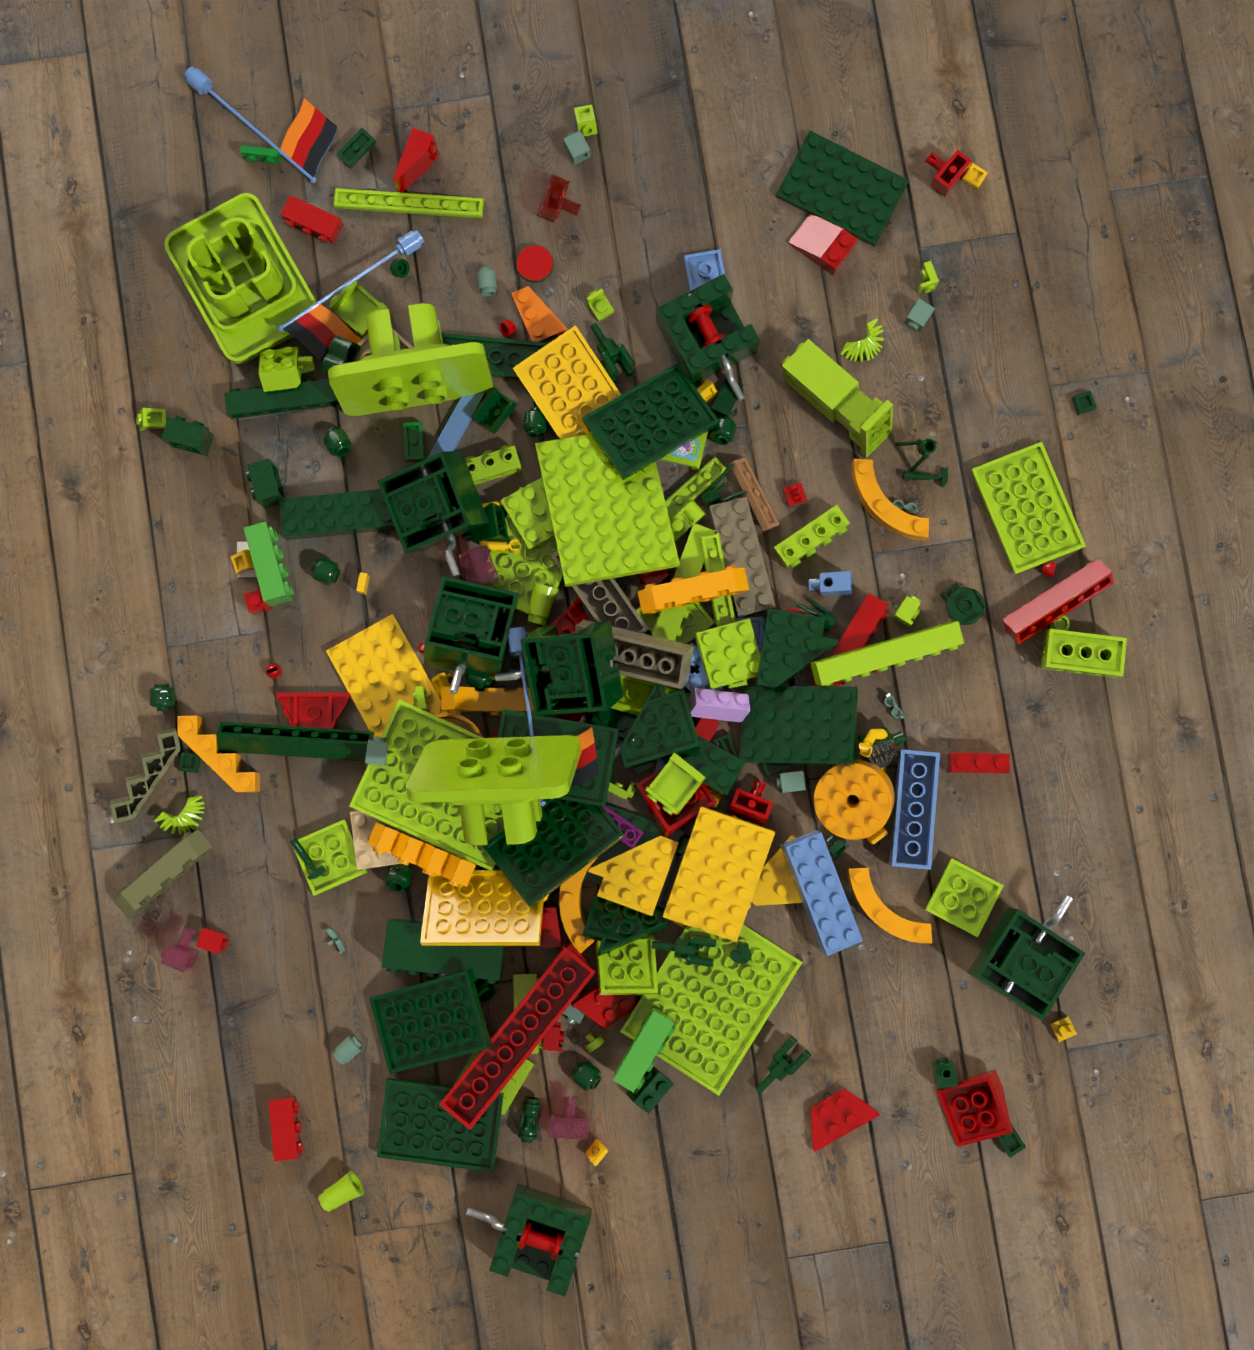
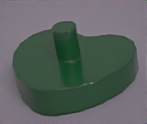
[730,944,750,964]

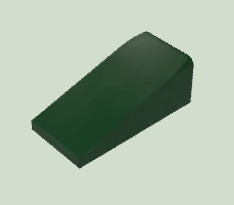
[711,378,744,416]

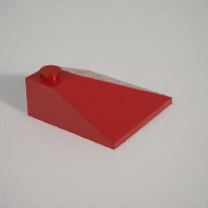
[636,767,717,838]
[936,1069,1013,1147]

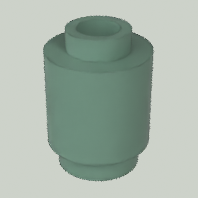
[477,267,497,297]
[333,1035,363,1065]

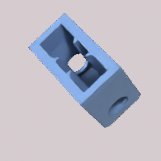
[809,571,853,596]

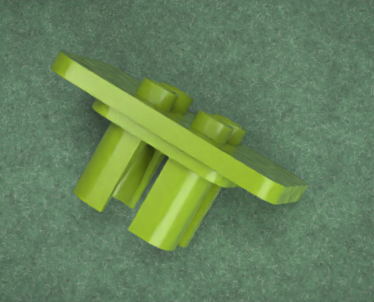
[165,193,316,364]
[328,303,494,416]
[406,735,582,845]

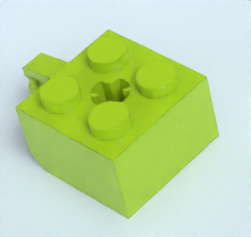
[259,347,315,392]

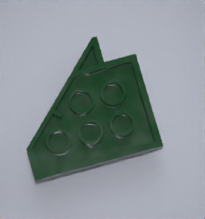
[756,608,838,688]
[620,683,700,768]
[582,885,669,956]

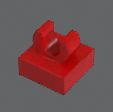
[783,483,807,507]

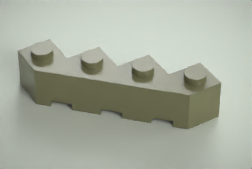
[109,728,180,823]
[114,830,213,920]

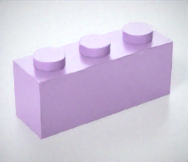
[687,688,750,723]

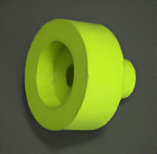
[585,1032,605,1053]

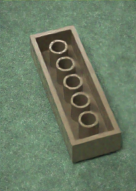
[709,497,776,618]
[550,551,648,634]
[575,620,694,689]

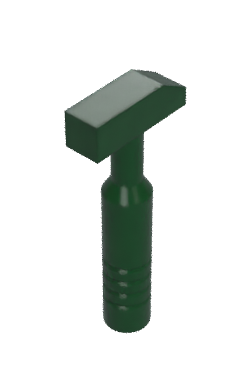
[903,468,948,487]
[290,838,327,880]

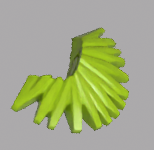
[840,318,884,362]
[154,795,205,835]

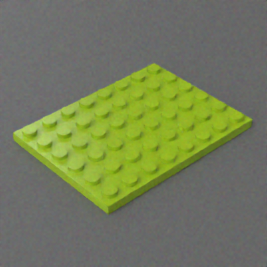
[535,434,680,587]
[349,699,504,871]
[620,924,803,1096]

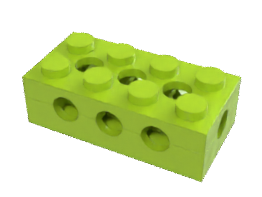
[1041,629,1127,678]

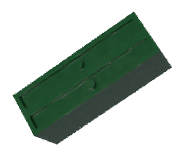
[381,918,506,984]

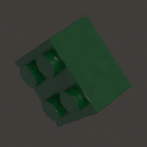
[162,416,214,457]
[246,458,285,508]

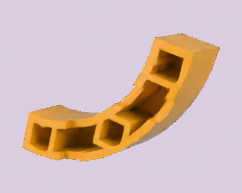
[851,459,929,541]
[441,686,534,716]
[559,857,598,954]
[846,868,932,943]

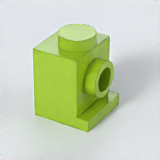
[893,596,921,627]

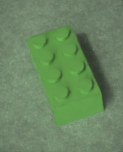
[244,521,295,607]
[613,1007,676,1093]

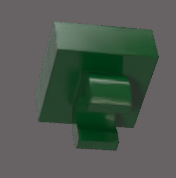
[826,835,849,859]

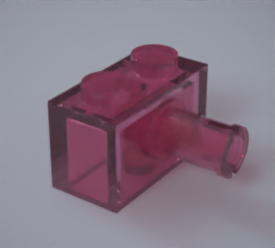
[459,545,499,587]
[161,927,200,972]
[549,1096,589,1139]

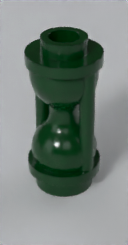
[518,1097,541,1143]

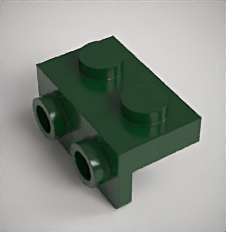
[472,387,517,435]
[626,1066,674,1114]

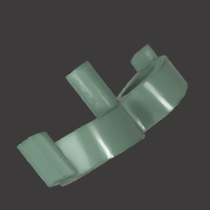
[892,499,919,514]
[884,693,904,719]
[323,927,345,954]

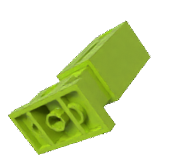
[782,339,893,458]

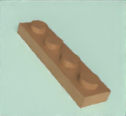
[730,458,780,531]

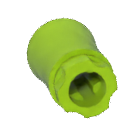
[527,583,559,626]
[318,1171,364,1212]

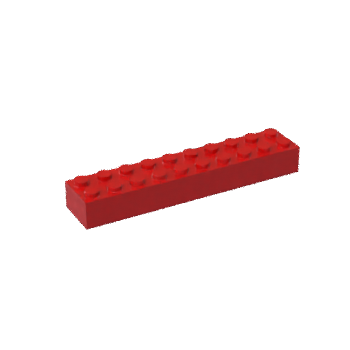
[439,946,596,1130]

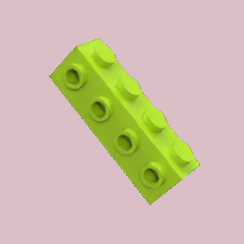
[465,445,522,485]
[773,505,850,569]

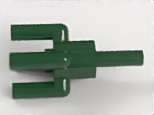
[590,323,635,384]
[652,936,716,967]
[755,1036,812,1094]

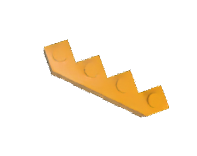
[638,565,749,614]
[178,716,260,793]
[367,822,476,887]

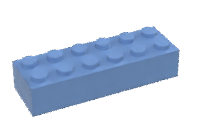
[889,749,940,870]
[780,830,863,956]

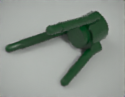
[895,438,937,471]
[701,463,746,507]
[797,597,836,631]

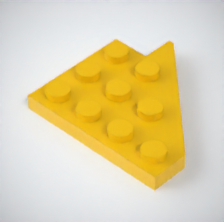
[751,834,802,906]
[588,836,679,916]

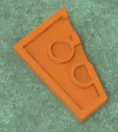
[511,286,568,342]

